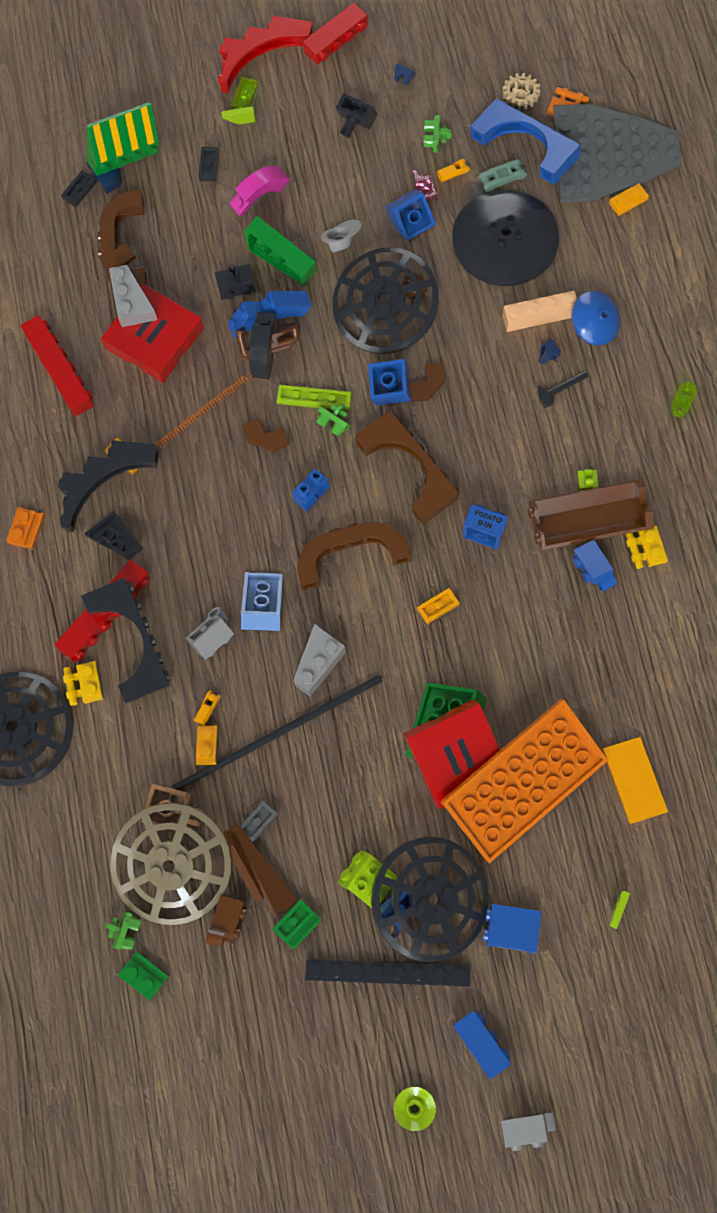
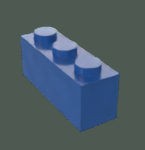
[453,1011,511,1079]

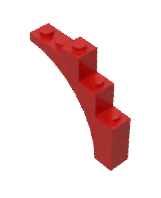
[218,16,313,93]

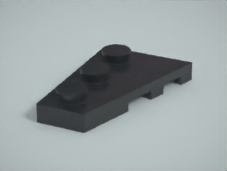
[84,510,144,560]

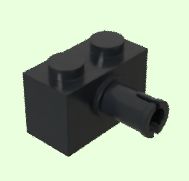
[336,93,378,138]
[215,264,256,300]

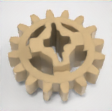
[502,73,540,110]

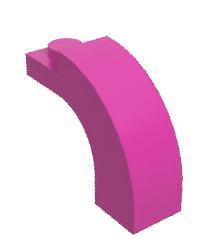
[229,166,290,216]

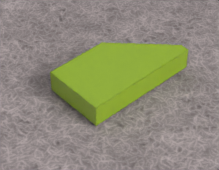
[221,107,255,125]
[609,891,630,929]

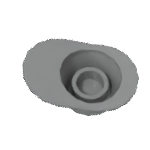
[321,220,362,253]

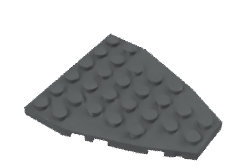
[553,104,681,203]

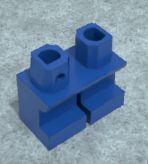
[292,468,330,512]

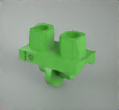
[424,115,452,152]
[316,404,351,437]
[105,912,141,950]

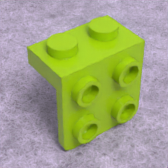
[337,850,397,908]

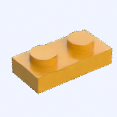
[609,183,649,216]
[417,588,460,625]
[196,726,218,765]

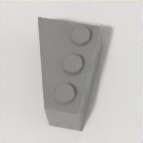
[109,265,157,327]
[294,624,346,697]

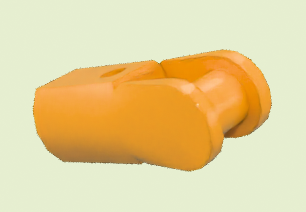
[437,159,470,183]
[193,690,221,726]

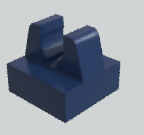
[394,64,416,85]
[538,339,561,364]

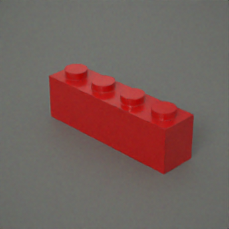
[303,3,368,65]

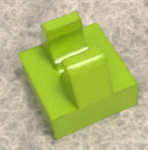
[577,469,598,491]

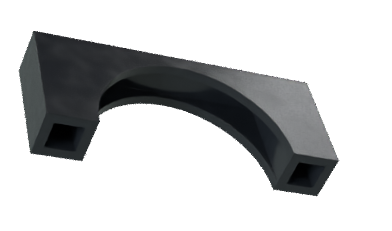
[81,578,172,704]

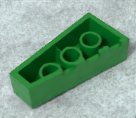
[244,216,317,286]

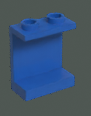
[483,904,541,954]

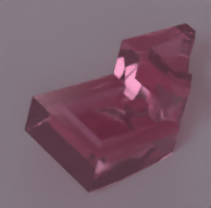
[413,170,438,202]

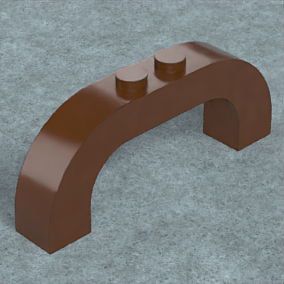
[97,190,148,286]
[297,522,411,591]

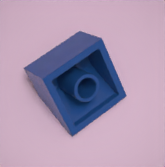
[385,190,436,241]

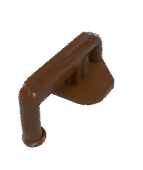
[235,323,300,360]

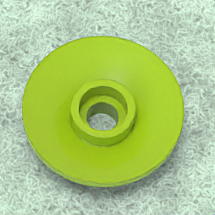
[394,1087,436,1131]

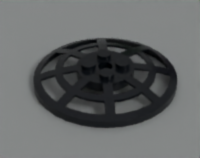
[333,247,439,354]
[0,672,73,787]
[371,837,489,962]

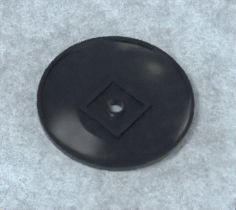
[452,190,559,286]

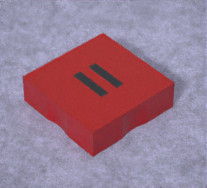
[100,283,204,383]
[402,699,500,810]

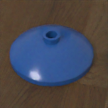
[571,291,620,346]

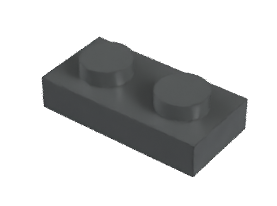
[240,801,278,843]

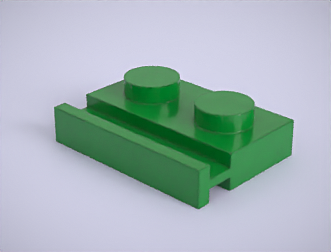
[272,899,322,950]
[118,951,169,1001]

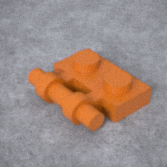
[547,87,590,115]

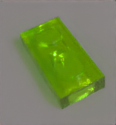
[231,77,258,110]

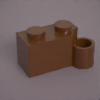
[205,896,248,948]

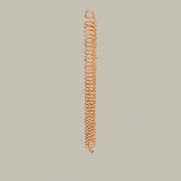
[155,372,251,448]

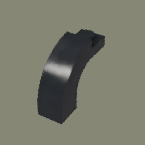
[249,311,276,380]

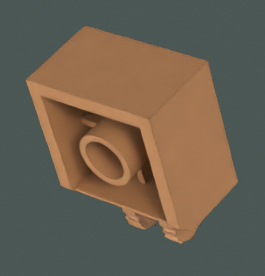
[140,784,204,834]

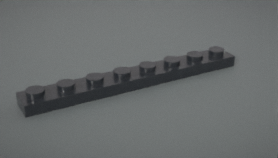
[305,959,470,987]

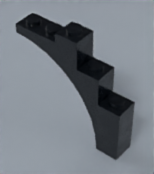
[58,440,160,532]

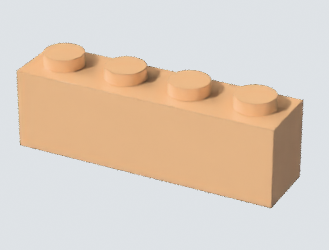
[502,291,577,332]

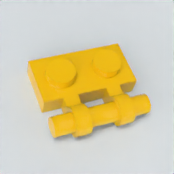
[625,525,668,569]
[63,661,103,706]

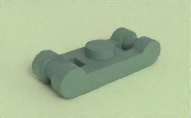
[478,159,527,192]

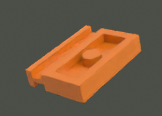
[6,507,45,550]

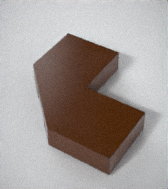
[106,243,136,284]
[410,363,445,402]
[241,419,289,452]

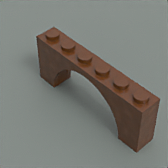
[355,411,459,525]

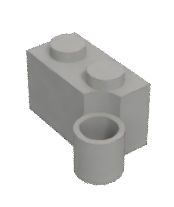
[185,607,234,660]
[501,1112,557,1151]

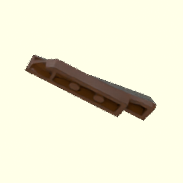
[224,825,297,916]

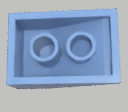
[241,572,283,631]

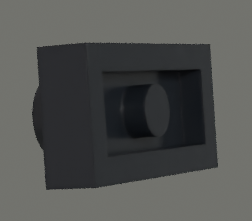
[198,147,219,182]
[61,170,97,207]

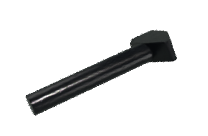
[537,371,588,408]

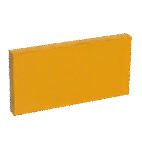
[602,737,668,825]

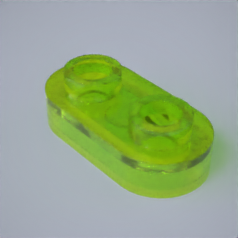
[670,382,697,417]

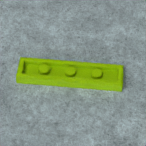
[277,385,352,411]

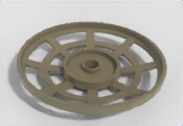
[111,803,232,925]

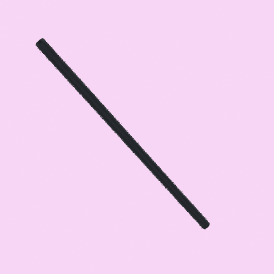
[171,675,382,790]

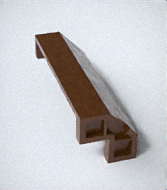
[528,479,654,550]

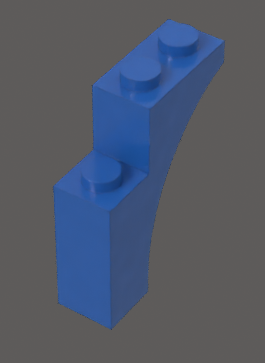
[228,291,312,338]

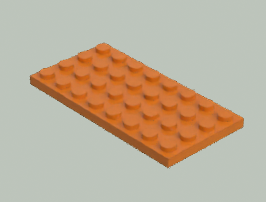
[440,699,608,864]

